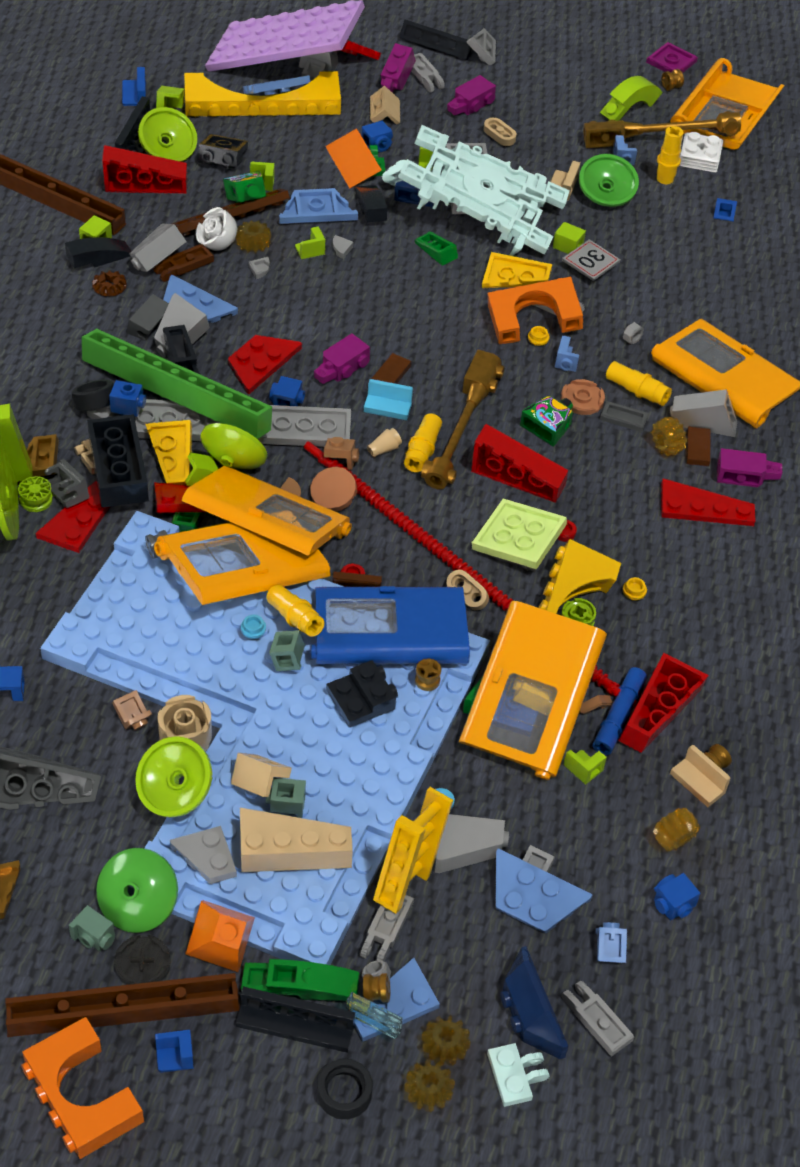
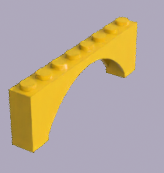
[184,71,341,117]
[513,539,621,717]

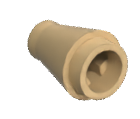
[367,428,402,457]

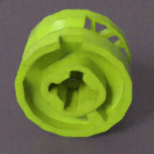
[18,476,53,512]
[561,598,596,626]

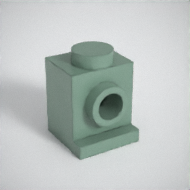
[269,630,305,671]
[266,777,306,818]
[69,905,115,952]

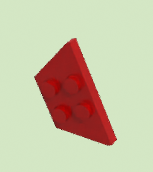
[341,40,381,60]
[228,335,302,394]

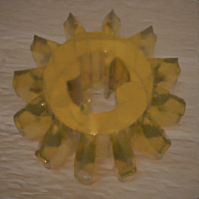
[236,220,271,253]
[651,417,688,456]
[653,808,700,851]
[421,1015,471,1067]
[404,1059,455,1112]

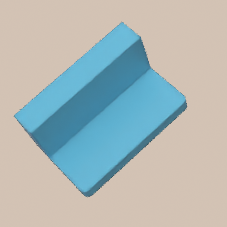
[364,379,413,420]

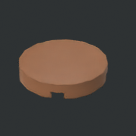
[561,379,605,415]
[310,467,357,511]

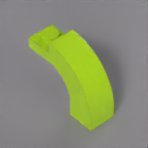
[600,76,663,121]

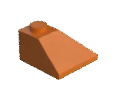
[186,900,255,972]

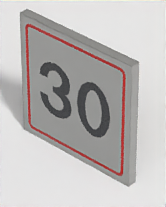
[562,239,621,281]

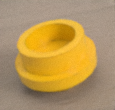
[528,326,549,346]
[623,577,647,600]

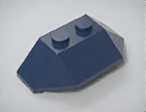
[500,946,568,1059]

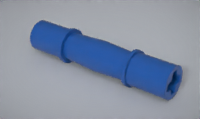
[592,667,647,755]

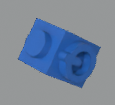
[361,120,393,152]
[269,376,305,406]
[109,380,146,417]
[654,873,701,921]

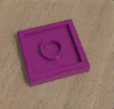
[646,42,698,73]

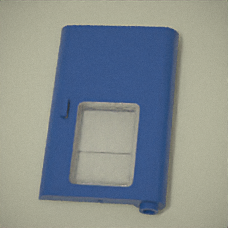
[311,586,470,664]

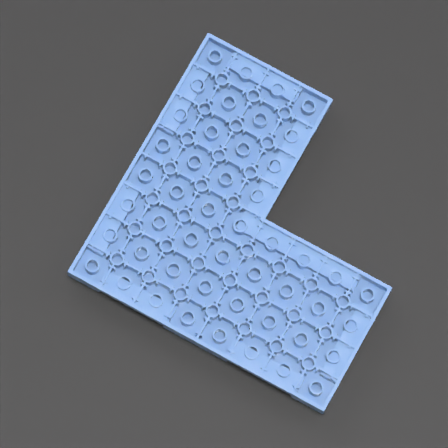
[40,511,490,965]

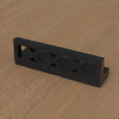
[399,19,472,60]
[115,96,153,154]
[236,986,356,1053]

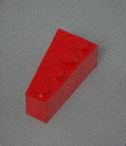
[102,145,187,194]
[471,424,569,503]
[619,653,709,753]

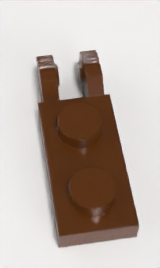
[153,244,214,282]

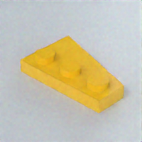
[482,252,552,288]
[145,420,192,486]

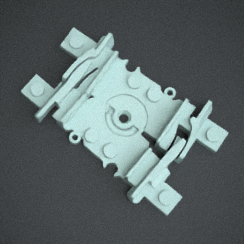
[398,125,570,256]

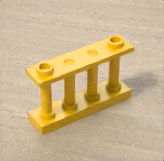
[373,787,453,914]

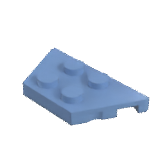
[243,75,311,96]
[279,188,358,224]
[163,275,238,323]
[496,848,592,933]

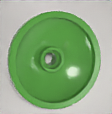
[579,154,639,207]
[97,848,178,933]

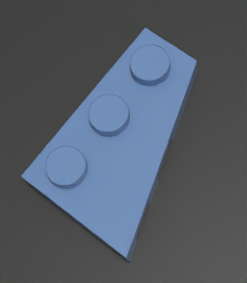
[353,958,440,1042]

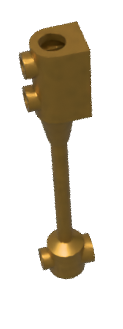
[583,111,741,148]
[421,350,505,489]

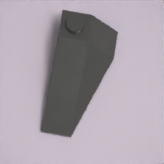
[0,746,101,810]

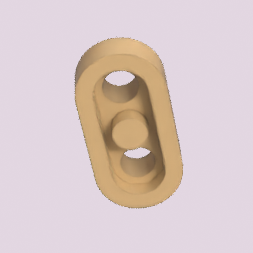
[484,118,516,146]
[447,570,489,610]

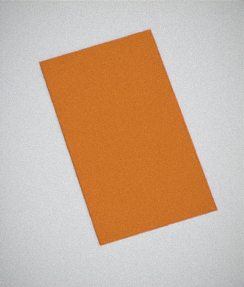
[325,128,381,188]

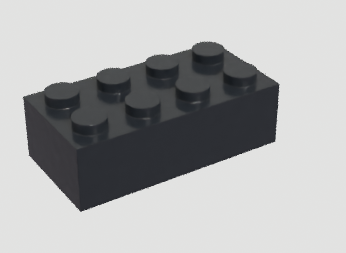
[87,414,149,508]

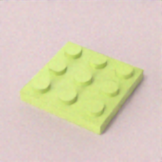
[472,499,567,569]

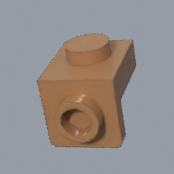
[324,437,359,470]
[112,690,152,730]

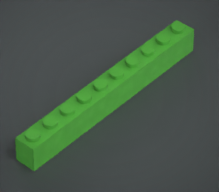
[82,329,272,439]

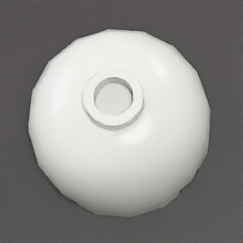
[196,207,237,251]

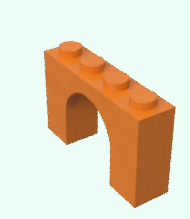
[488,277,583,344]
[21,1017,144,1159]

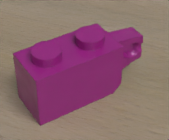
[381,43,416,93]
[447,75,496,115]
[314,333,370,384]
[717,448,782,487]

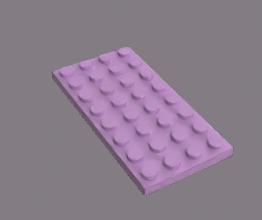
[205,0,365,71]

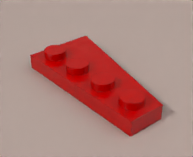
[661,478,755,526]
[36,481,110,553]
[154,482,206,513]

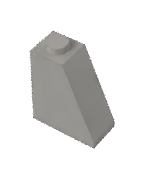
[129,224,186,272]
[154,293,210,358]
[670,389,737,437]
[435,814,509,873]

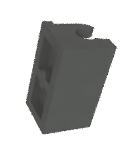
[127,294,169,341]
[44,459,90,508]

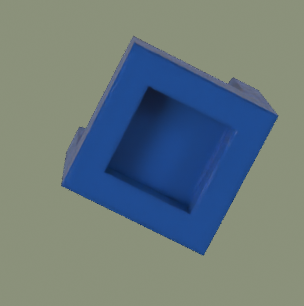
[0,666,25,701]
[155,1030,194,1073]

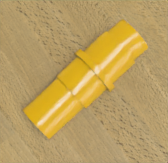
[657,126,684,184]
[606,361,672,406]
[404,414,442,472]
[266,585,324,637]

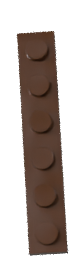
[171,188,290,236]

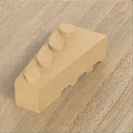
[240,808,353,872]

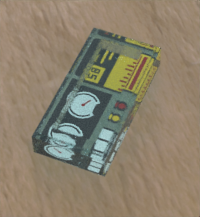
[346,992,403,1039]

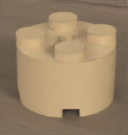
[158,695,212,751]

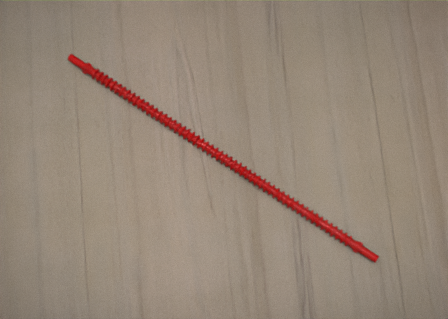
[304,442,637,709]

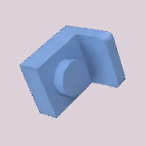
[613,135,637,165]
[555,335,579,372]
[596,922,627,963]

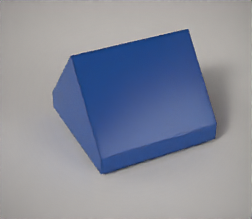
[714,198,737,222]

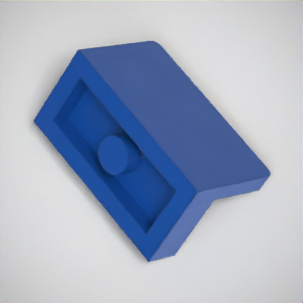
[122,67,146,106]

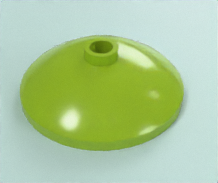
[138,107,197,162]
[200,423,267,470]
[136,736,212,818]

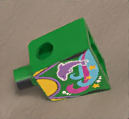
[223,171,266,202]
[520,396,573,447]

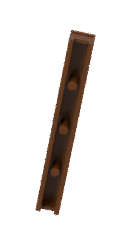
[0,154,126,236]
[5,973,240,1037]

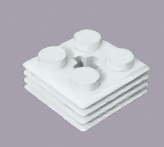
[679,132,723,172]

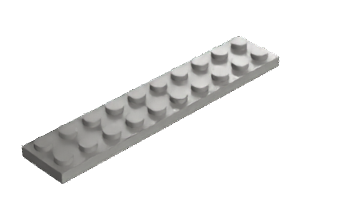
[134,399,351,447]

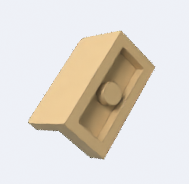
[370,86,400,124]
[551,161,581,201]
[670,745,730,807]
[231,753,292,797]

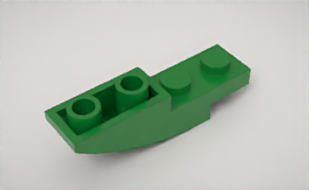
[241,959,360,1001]

